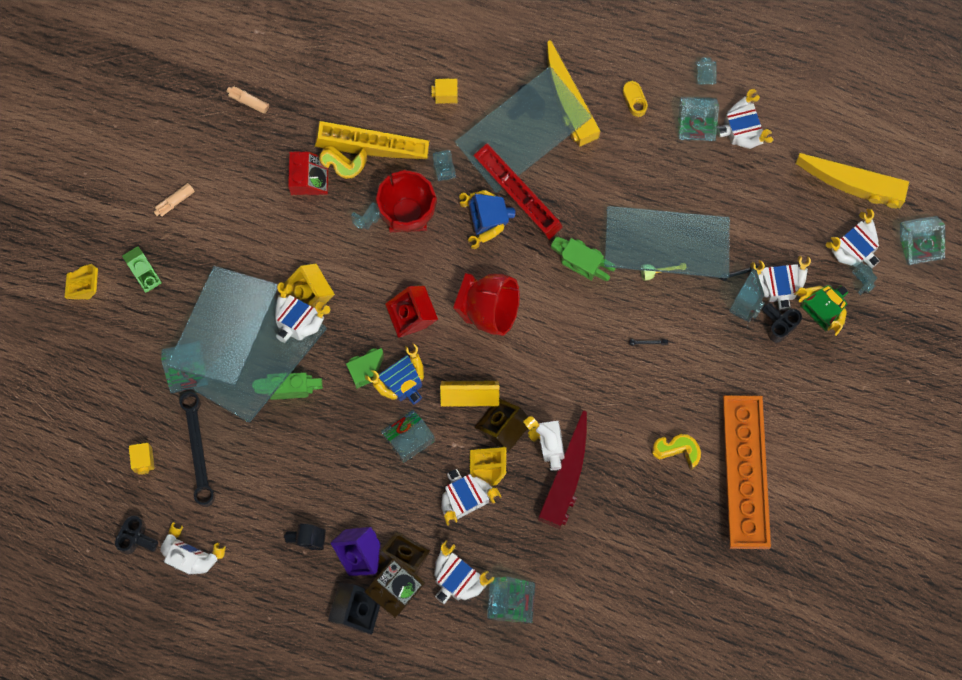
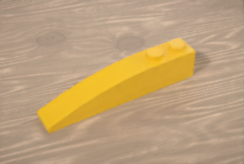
[547,40,600,147]
[315,121,429,159]
[795,153,909,208]

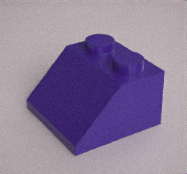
[331,527,380,576]

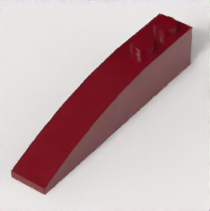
[538,410,587,529]

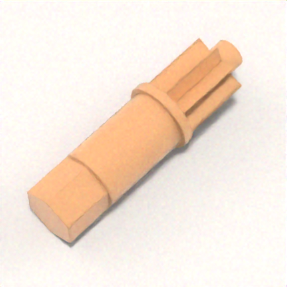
[227,86,269,113]
[154,183,194,216]

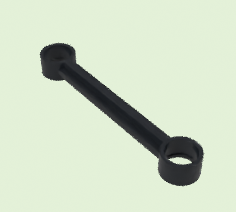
[179,392,215,507]

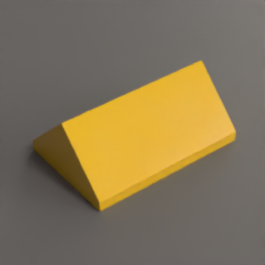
[440,381,499,406]

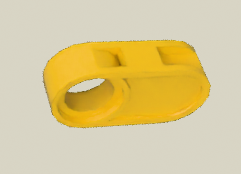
[623,81,648,117]

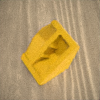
[65,264,98,299]
[470,447,506,486]

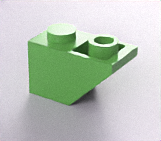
[122,246,162,293]
[346,348,384,389]

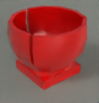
[375,170,437,233]
[453,273,520,336]

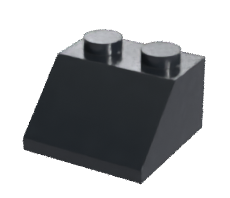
[328,582,380,635]

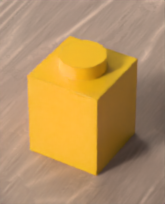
[432,79,458,104]
[129,443,154,474]

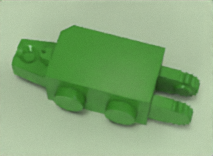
[551,237,616,281]
[252,373,323,400]

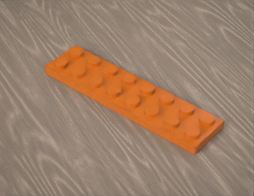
[723,396,771,549]

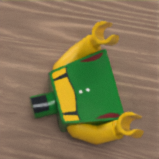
[794,285,848,336]

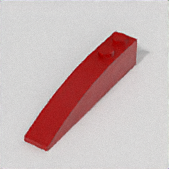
[473,143,563,240]

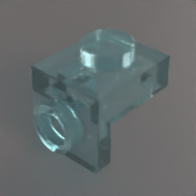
[696,57,717,85]
[432,150,456,181]
[351,202,380,230]
[852,262,878,295]

